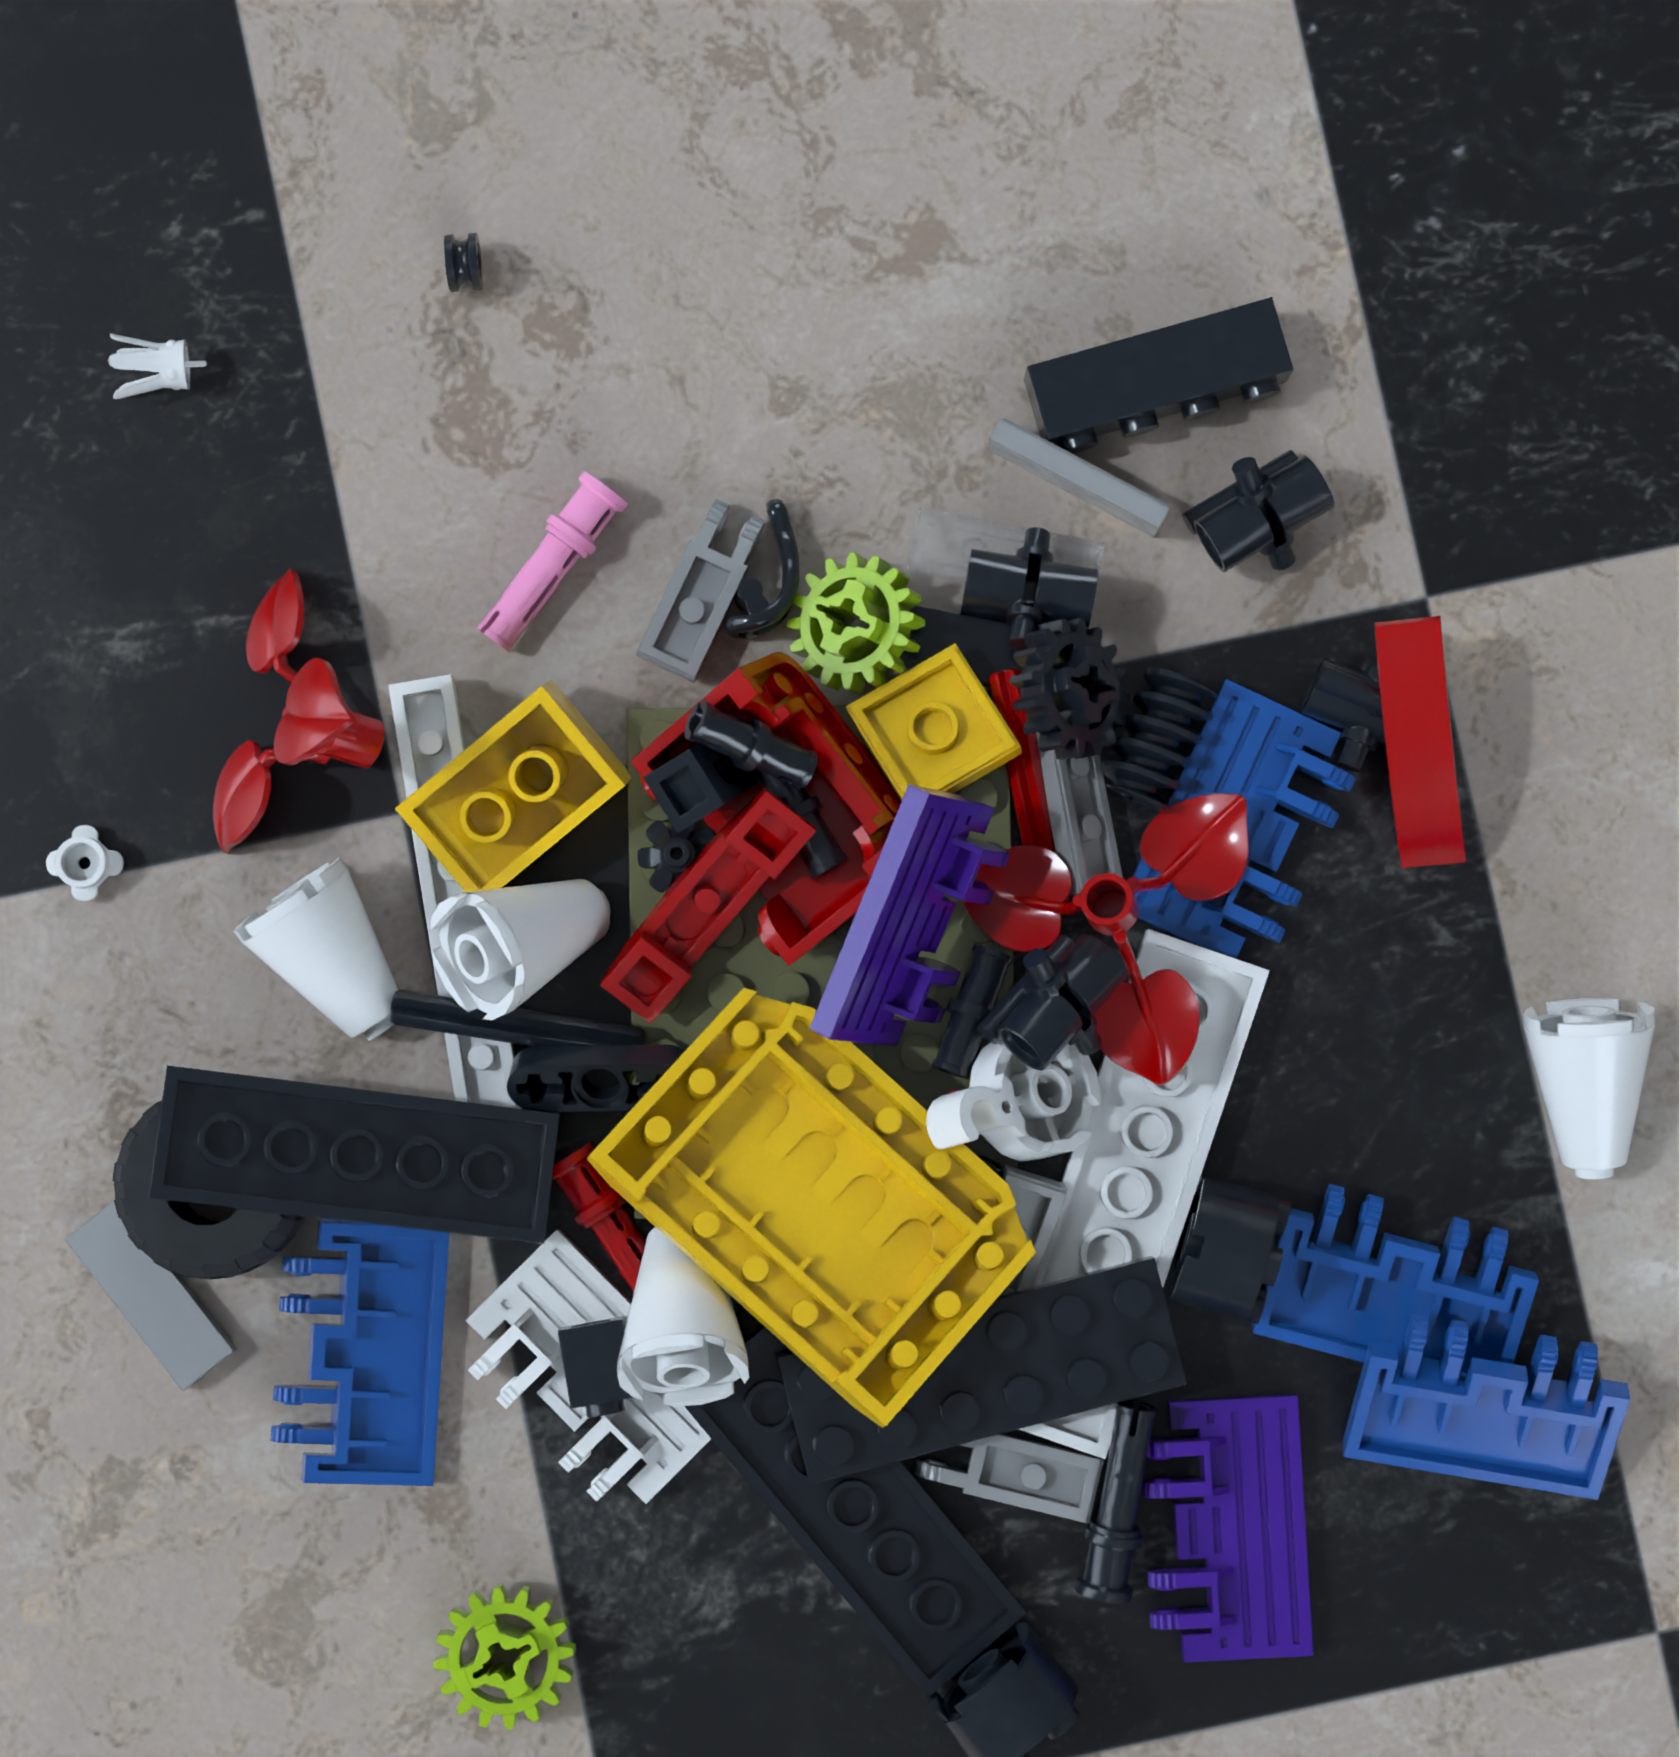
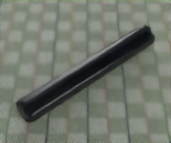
[390,990,645,1047]

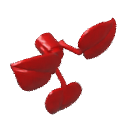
[213,568,385,855]
[962,793,1249,1085]

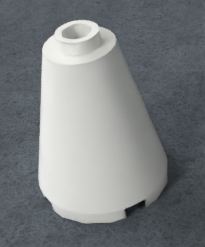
[233,857,398,1041]
[430,879,611,1020]
[1523,998,1656,1179]
[617,1227,749,1406]

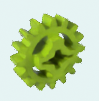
[786,552,925,694]
[433,1583,576,1730]

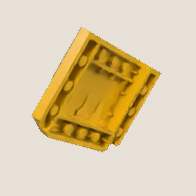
[587,988,1036,1428]

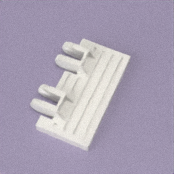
[465,1229,711,1504]

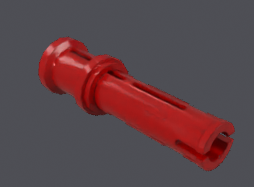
[552,1141,646,1293]

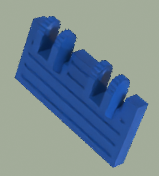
[1132,679,1356,959]
[1252,1184,1539,1380]
[270,1221,449,1486]
[1342,1313,1630,1500]

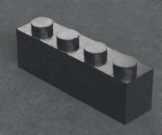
[1024,297,1294,454]

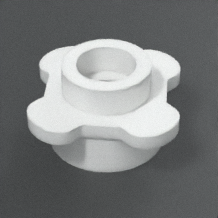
[46,825,124,901]

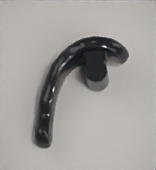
[724,499,800,639]

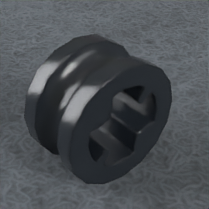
[444,232,483,292]

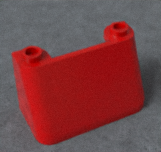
[630,652,901,966]

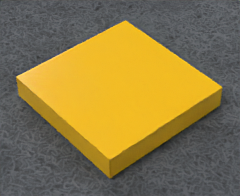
[845,643,1022,802]

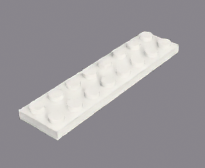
[1019,929,1270,1459]

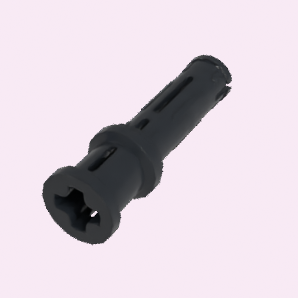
[1074,1400,1158,1603]

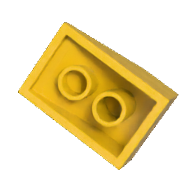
[395,679,632,892]

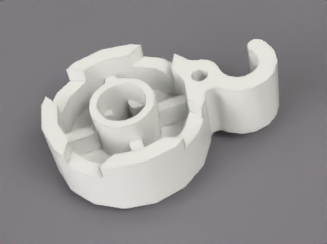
[926,1040,1101,1162]

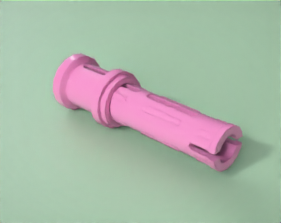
[476,471,629,652]

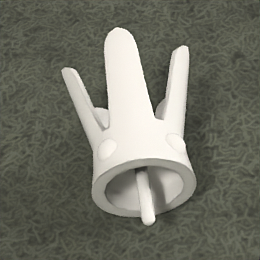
[108,333,207,399]

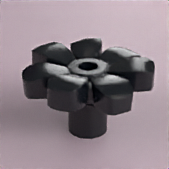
[637,821,715,893]

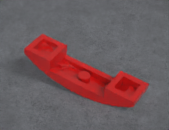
[1375,616,1466,868]
[600,788,816,1024]

